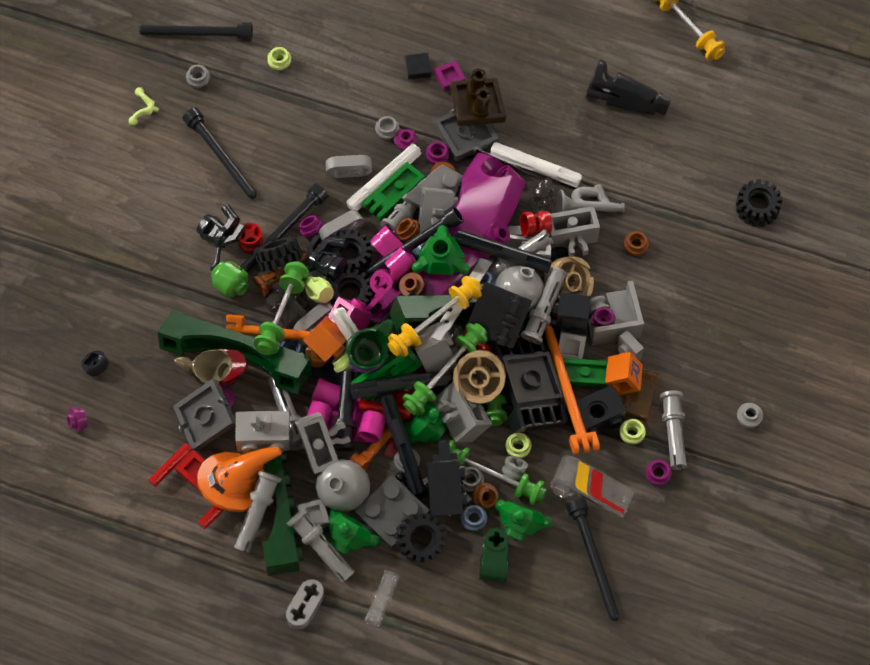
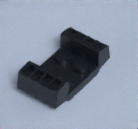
[491,338,568,433]

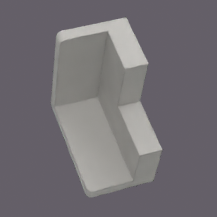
[587,281,644,346]

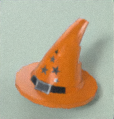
[197,446,282,512]

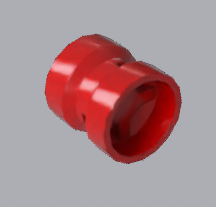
[520,211,552,237]

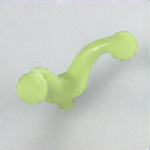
[128,87,159,126]

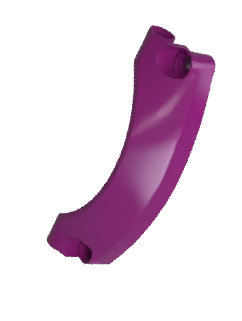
[367,153,526,328]

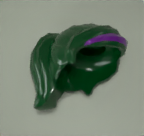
[346,319,394,373]

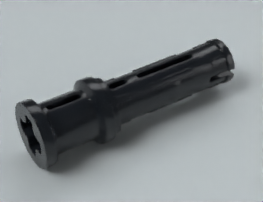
[333,371,357,452]

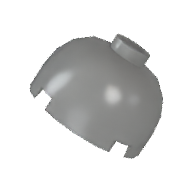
[495,266,544,312]
[316,459,370,513]

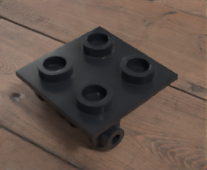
[468,281,533,348]

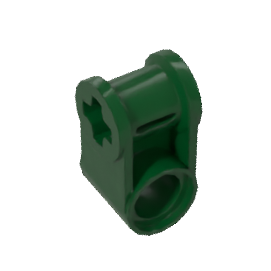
[479,528,509,583]

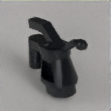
[197,204,247,271]
[306,235,348,279]

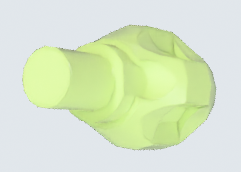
[303,277,334,303]

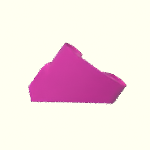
[365,225,416,311]
[307,378,387,443]

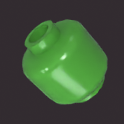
[211,261,249,298]

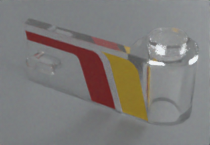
[550,455,635,519]

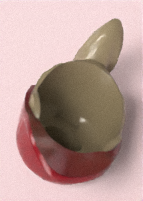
[174,349,248,387]

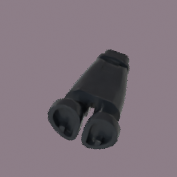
[585,60,671,116]

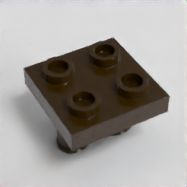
[449,68,506,126]

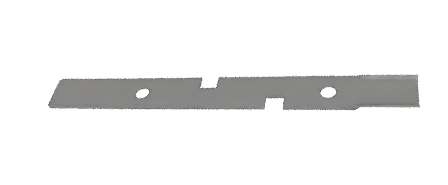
[430,258,492,342]

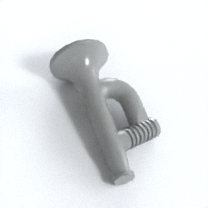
[556,184,625,213]

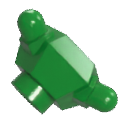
[412,225,470,275]
[405,401,446,444]
[495,499,552,541]
[328,510,380,555]

